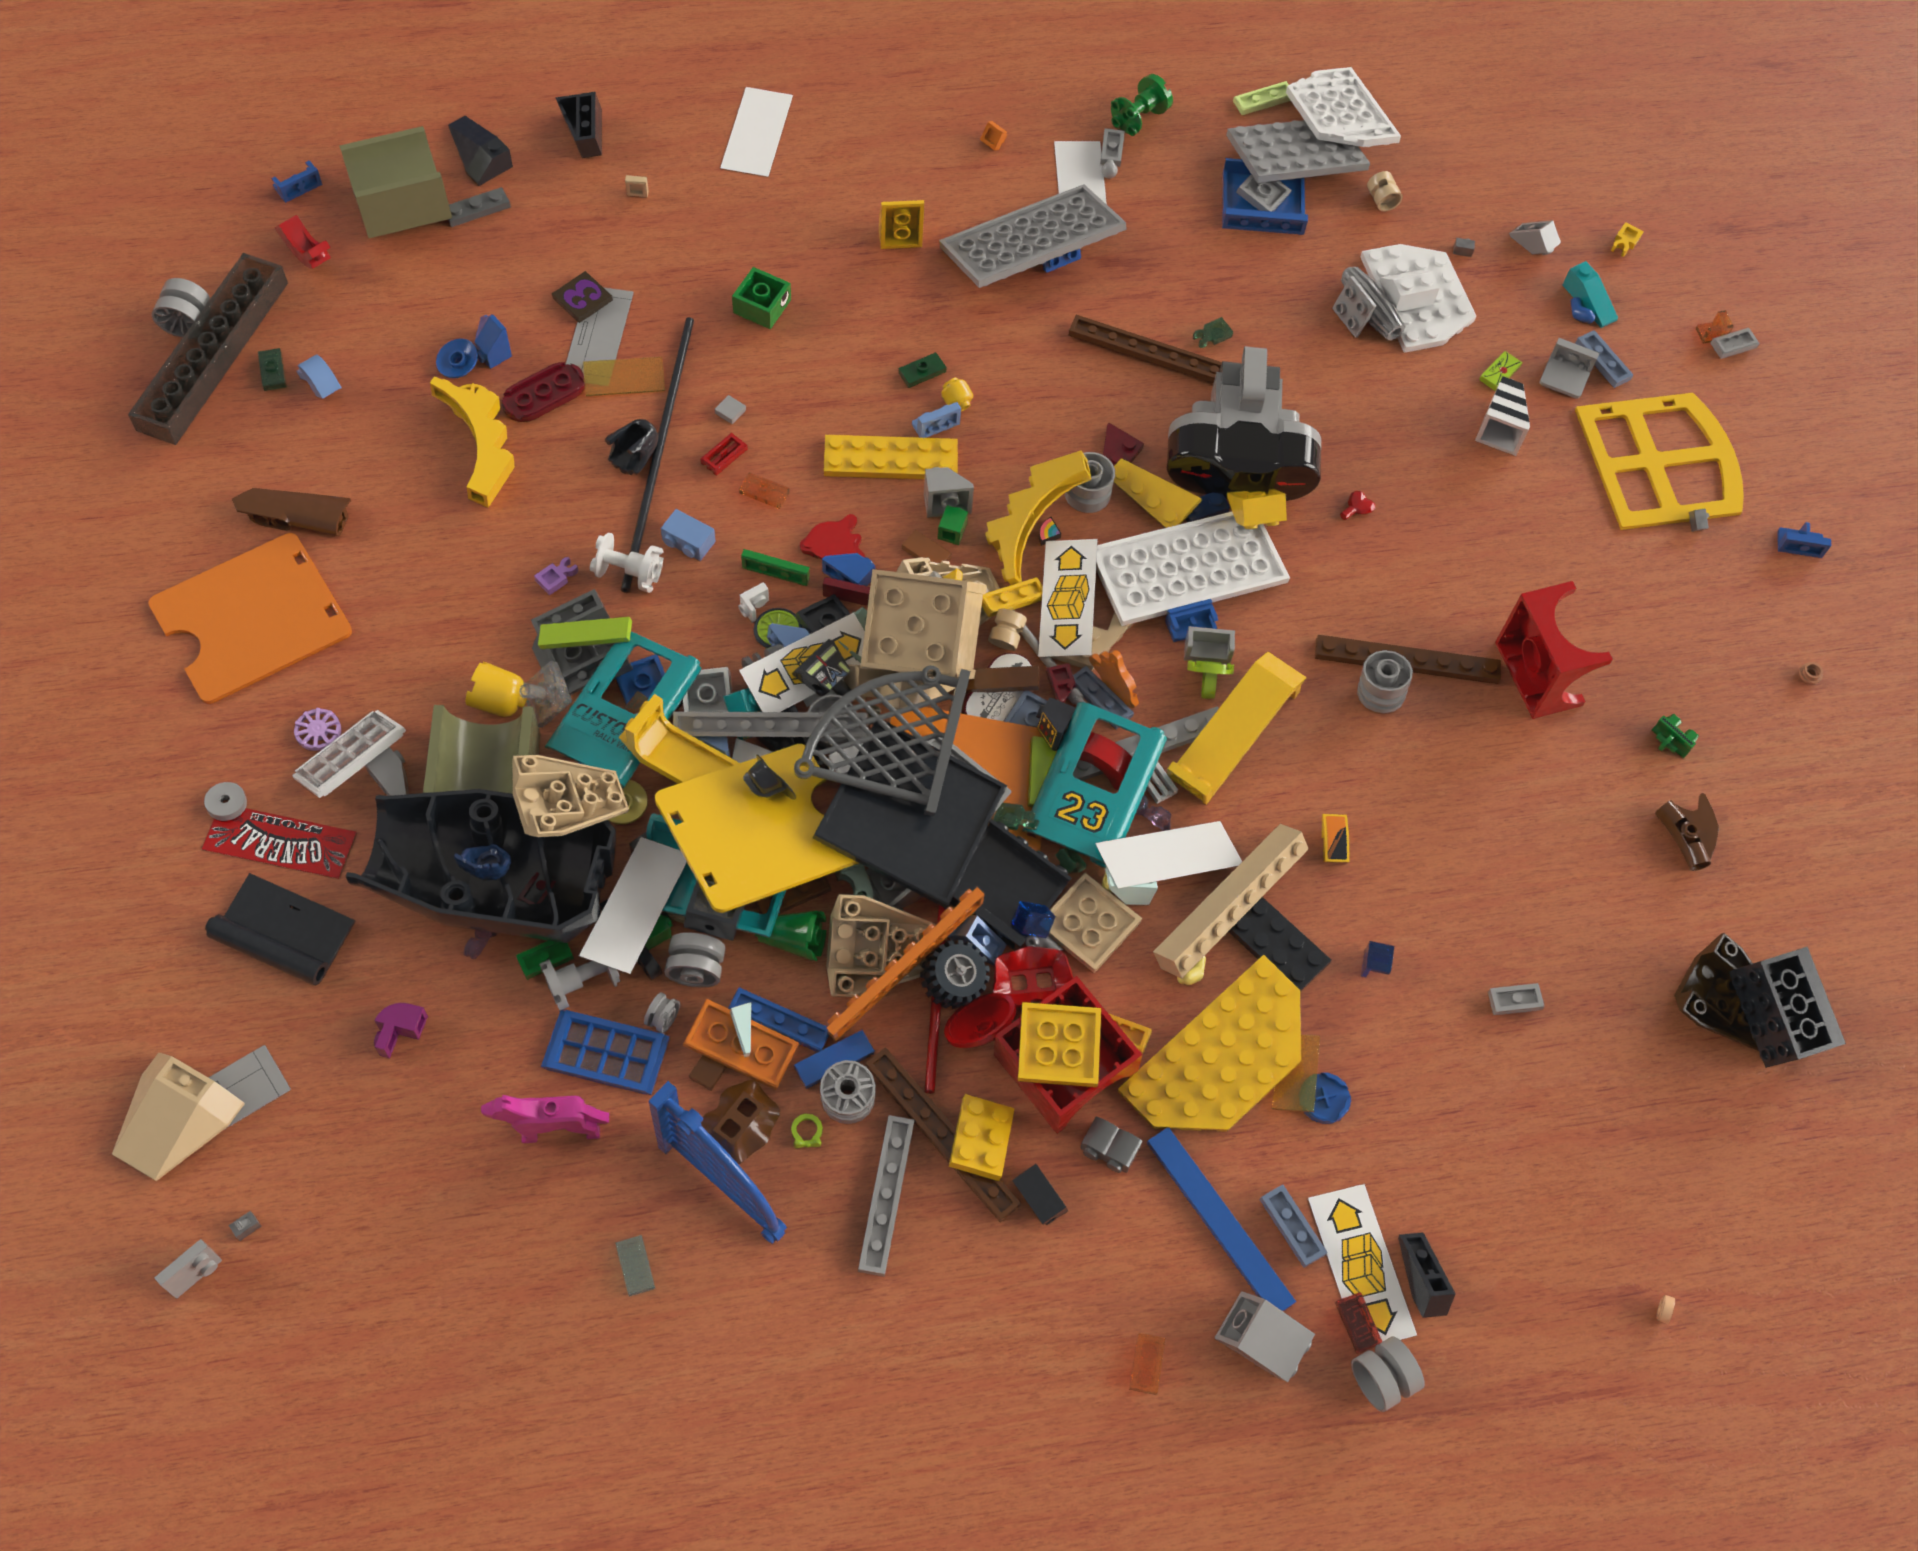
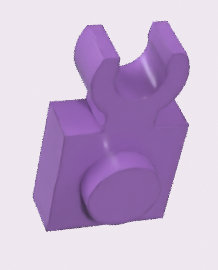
[534,557,578,595]

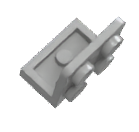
[1540,338,1599,399]

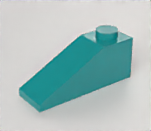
[1562,261,1618,328]

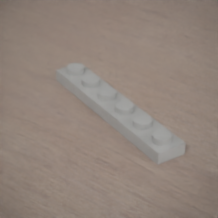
[858,1115,914,1277]

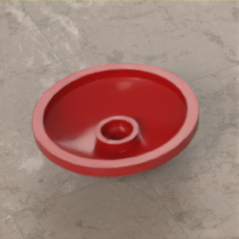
[944,993,1017,1049]

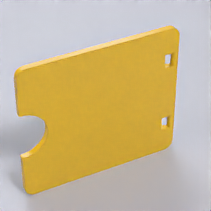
[655,744,858,913]

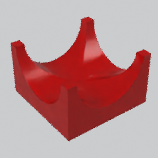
[1495,581,1613,719]

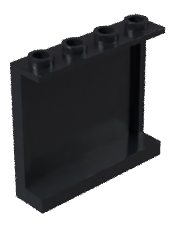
[950,819,1072,950]

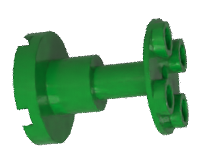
[1111,74,1173,136]

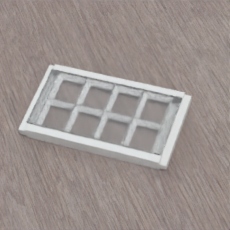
[292,710,406,798]

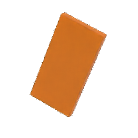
[683,998,799,1090]

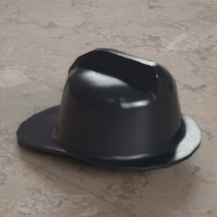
[743,755,796,800]

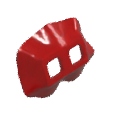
[992,946,1073,1008]

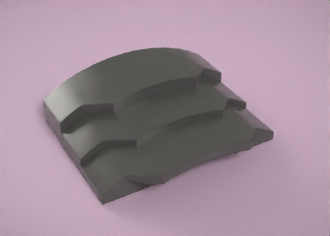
[531,589,633,697]

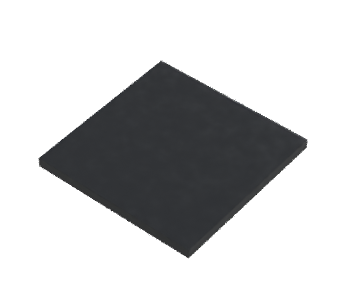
[813,720,1007,908]

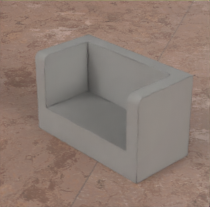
[1184,626,1235,664]

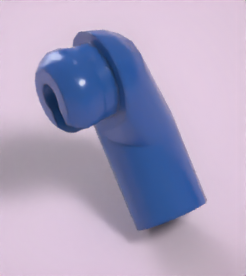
[1570,297,1595,324]

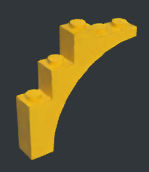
[430,376,515,508]
[985,451,1092,585]

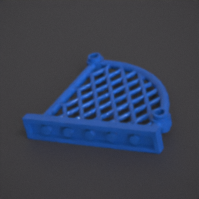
[648,1081,787,1244]

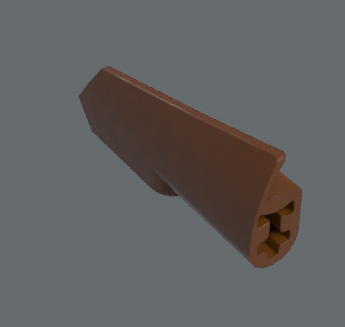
[232,488,351,536]

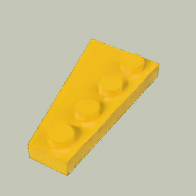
[1114,458,1202,528]

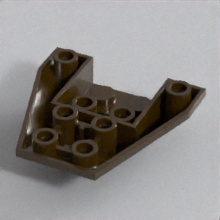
[1674,933,1759,1051]

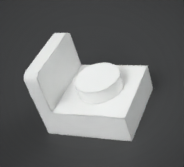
[739,582,769,623]

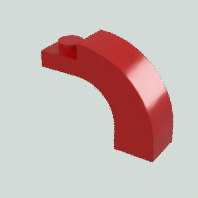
[275,215,331,269]
[1079,732,1132,790]

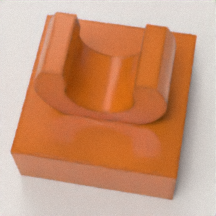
[980,121,1007,151]

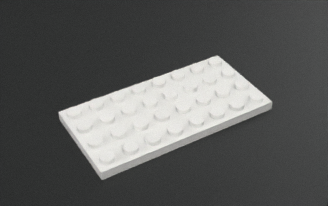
[1096,512,1290,626]

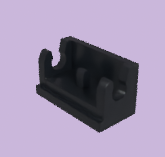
[1012,1164,1068,1225]

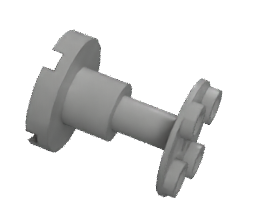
[539,960,620,1011]

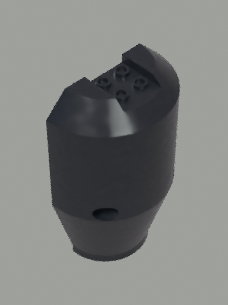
[346,789,616,943]

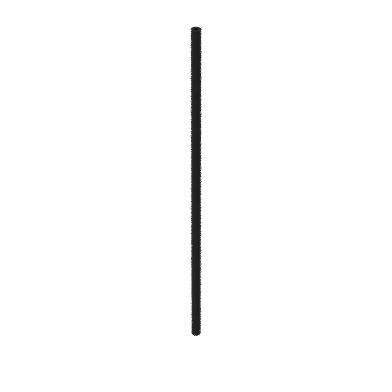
[621,317,694,593]

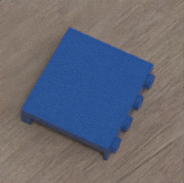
[1222,158,1308,235]

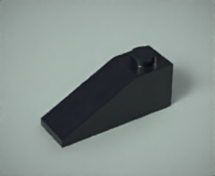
[1398,1232,1456,1318]

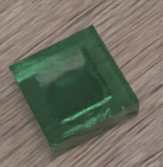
[1055,848,1088,874]

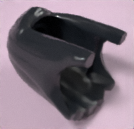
[605,419,658,475]

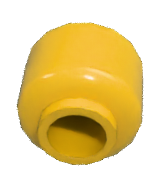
[941,378,973,412]

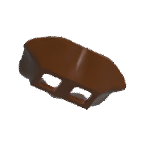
[701,1079,780,1164]

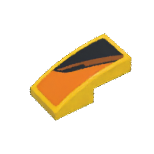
[1322,814,1349,863]

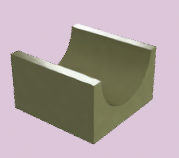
[340,126,452,238]
[423,705,541,794]

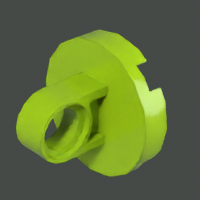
[1187,660,1234,699]

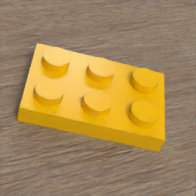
[949,1094,1015,1181]

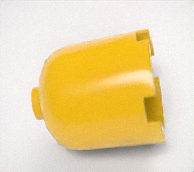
[465,661,528,717]

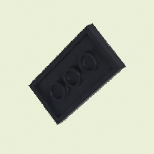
[1228,897,1332,992]

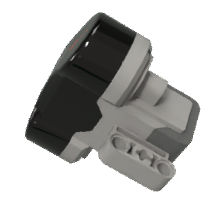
[1167,346,1322,501]

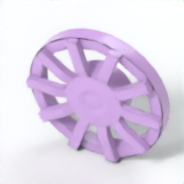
[294,708,341,751]

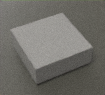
[715,395,746,424]

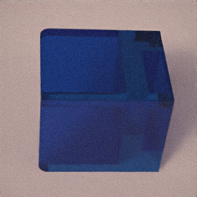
[1012,901,1056,938]
[1361,941,1395,977]

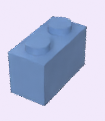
[661,509,716,561]

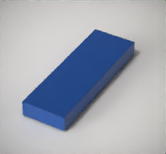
[794,1030,875,1089]

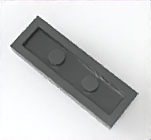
[447,187,511,227]

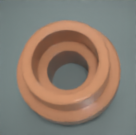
[1799,662,1823,685]

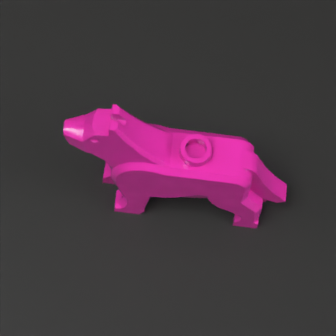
[481,1095,609,1143]

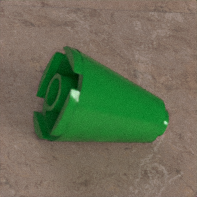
[755,910,827,961]

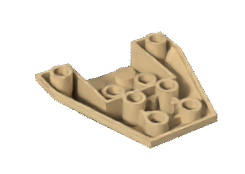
[512,755,629,837]
[826,894,935,997]
[112,1053,245,1181]

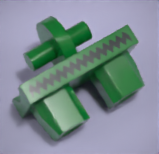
[1651,714,1699,759]

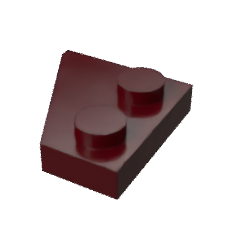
[1103,423,1144,466]

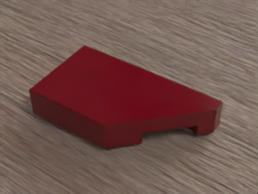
[1046,663,1075,703]

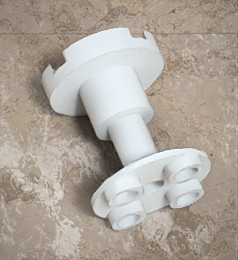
[590,532,664,593]

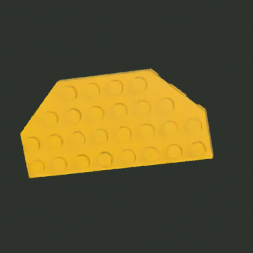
[1118,955,1301,1132]

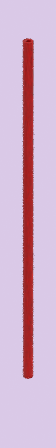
[924,905,948,1094]

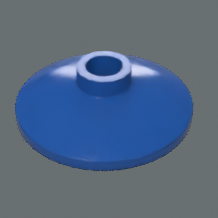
[436,339,478,378]

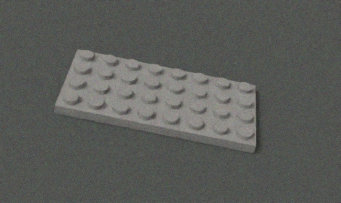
[939,184,1127,288]

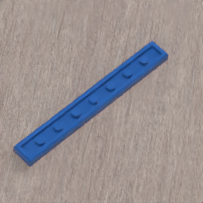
[1147,1127,1296,1311]

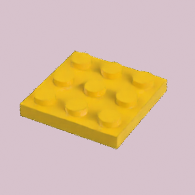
[1018,1002,1101,1087]

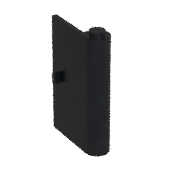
[205,873,356,986]

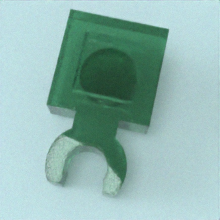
[1193,317,1233,348]

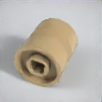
[1367,171,1403,211]
[988,609,1027,651]

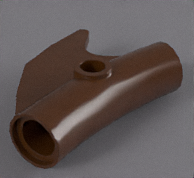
[1655,793,1719,871]

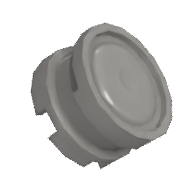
[644,992,680,1033]

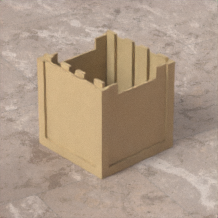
[860,569,987,679]

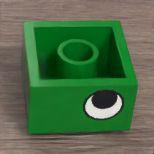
[732,267,791,329]

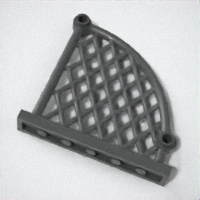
[794,665,971,817]

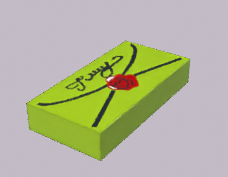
[1479,351,1522,391]

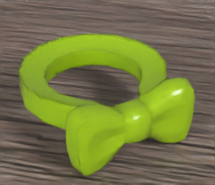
[791,1113,823,1148]

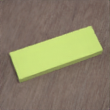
[1233,81,1291,115]

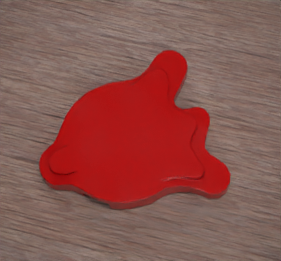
[800,514,865,559]

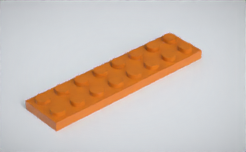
[826,887,984,1042]

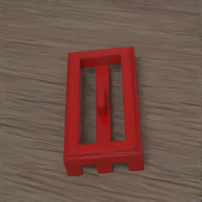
[700,432,748,476]

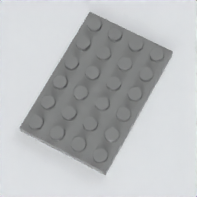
[1226,120,1370,183]

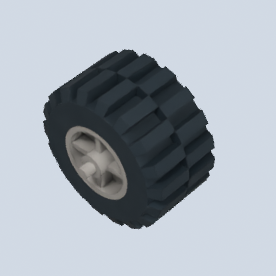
[920,940,990,1009]

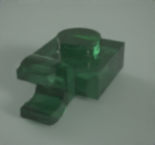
[993,803,1040,831]

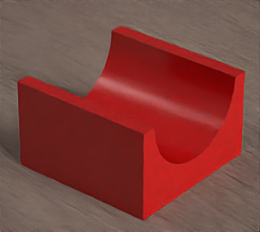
[994,976,1142,1134]

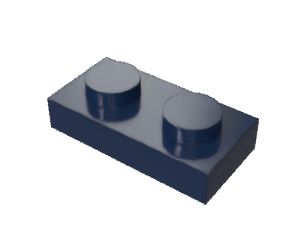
[1186,490,1230,522]

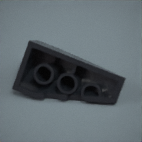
[448,116,513,186]

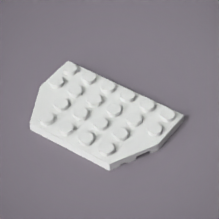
[1286,67,1401,147]
[1360,244,1476,353]

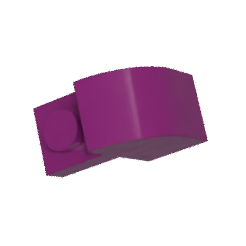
[374,1003,428,1059]

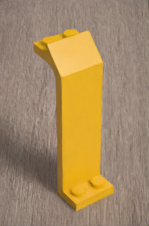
[1167,652,1307,805]
[618,694,739,784]

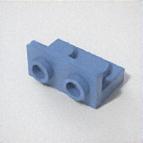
[912,402,961,438]

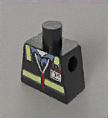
[792,639,852,697]

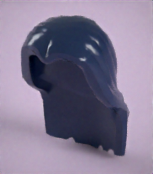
[454,844,511,881]

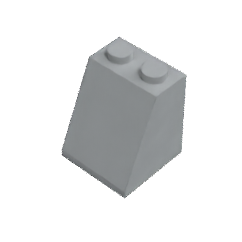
[1215,1291,1315,1382]

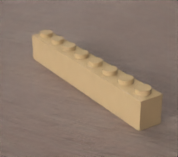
[1153,824,1308,978]

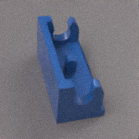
[271,160,323,203]
[1165,599,1218,642]

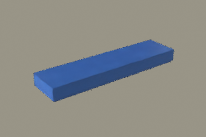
[728,987,829,1052]

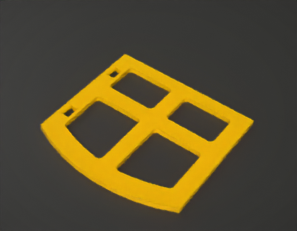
[1575,393,1744,530]

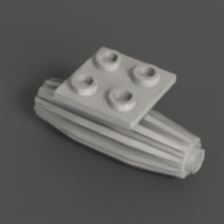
[1332,267,1405,341]

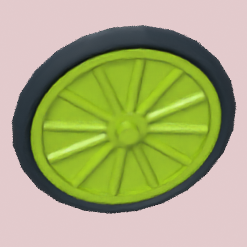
[753,608,803,648]

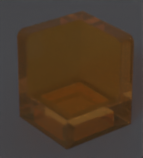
[1696,310,1734,344]

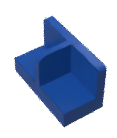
[1777,522,1831,558]

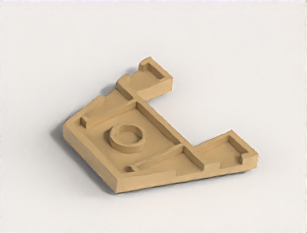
[1050,612,1133,671]

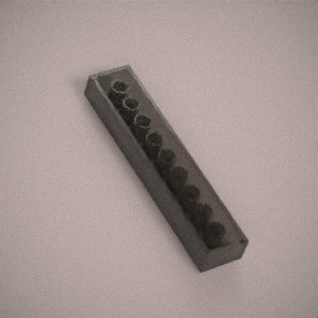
[128,253,288,445]

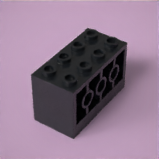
[1728,947,1846,1068]

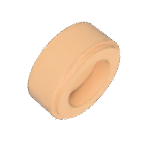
[1656,1295,1675,1324]

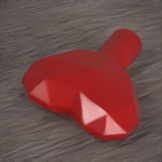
[1340,491,1375,520]

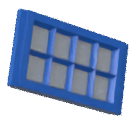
[541,1010,670,1095]

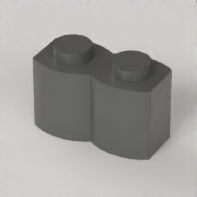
[1081,1116,1142,1173]

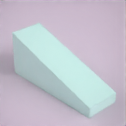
[730,1002,751,1058]

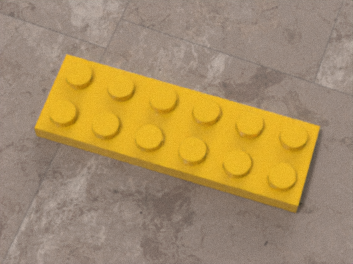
[824,435,958,479]

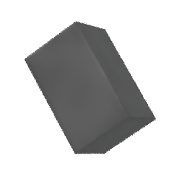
[1453,238,1475,257]
[1689,509,1710,532]
[229,1211,261,1241]

